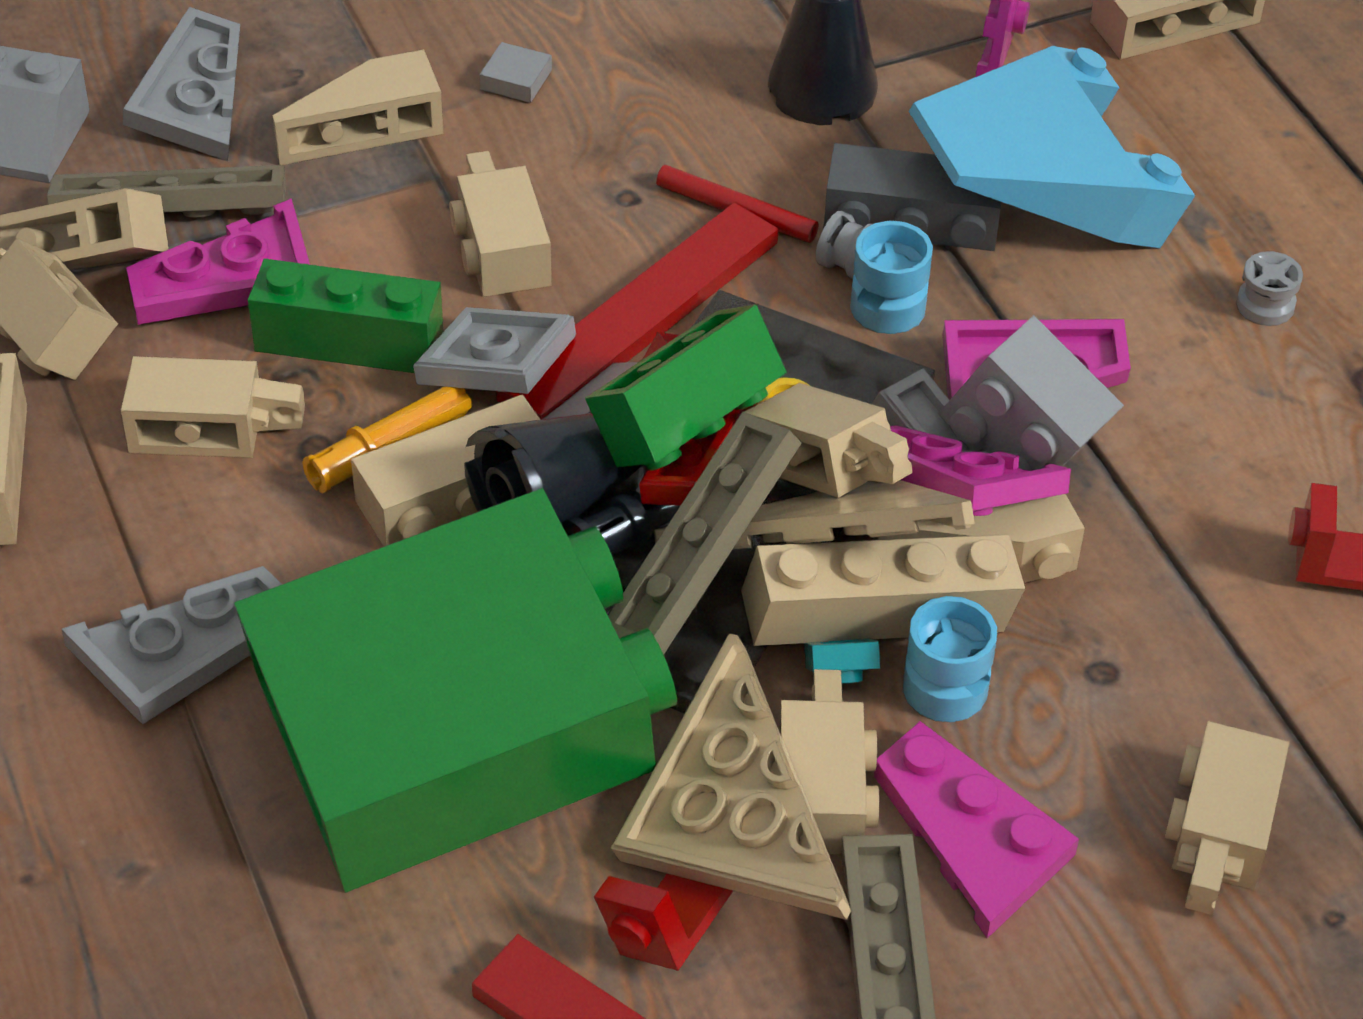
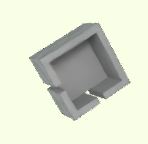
[938,315,1124,471]

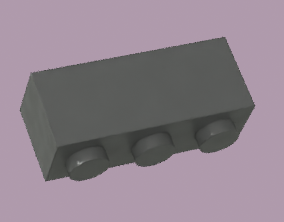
[823,143,1001,251]

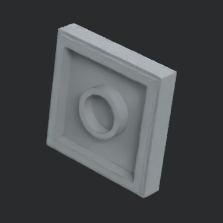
[413,307,576,394]

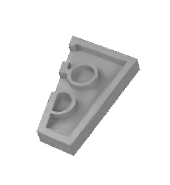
[123,7,240,161]

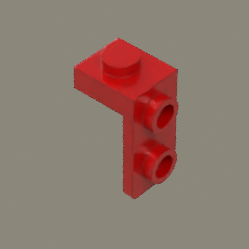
[1288,483,1363,590]
[594,873,733,971]

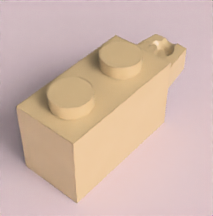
[449,151,552,297]
[0,238,118,380]
[121,356,305,458]
[744,383,912,498]
[779,669,879,854]
[1164,721,1289,915]

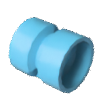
[850,220,933,334]
[903,596,997,722]

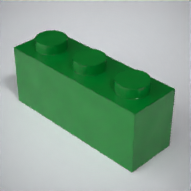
[248,258,444,373]
[585,304,787,470]

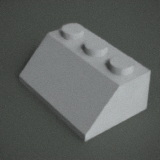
[0,46,90,183]

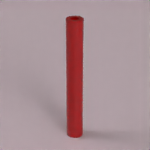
[656,164,819,243]

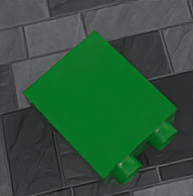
[234,488,677,893]

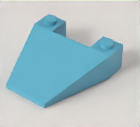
[908,46,1195,248]

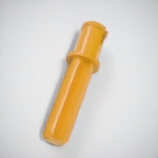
[302,387,472,494]

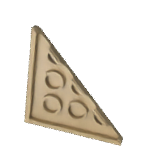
[653,480,975,549]
[611,634,851,920]

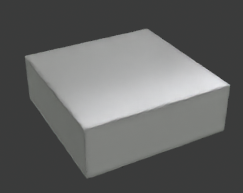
[480,42,552,103]

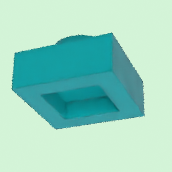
[804,638,880,683]

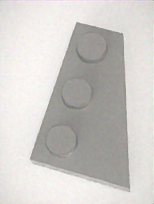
[61,566,282,725]

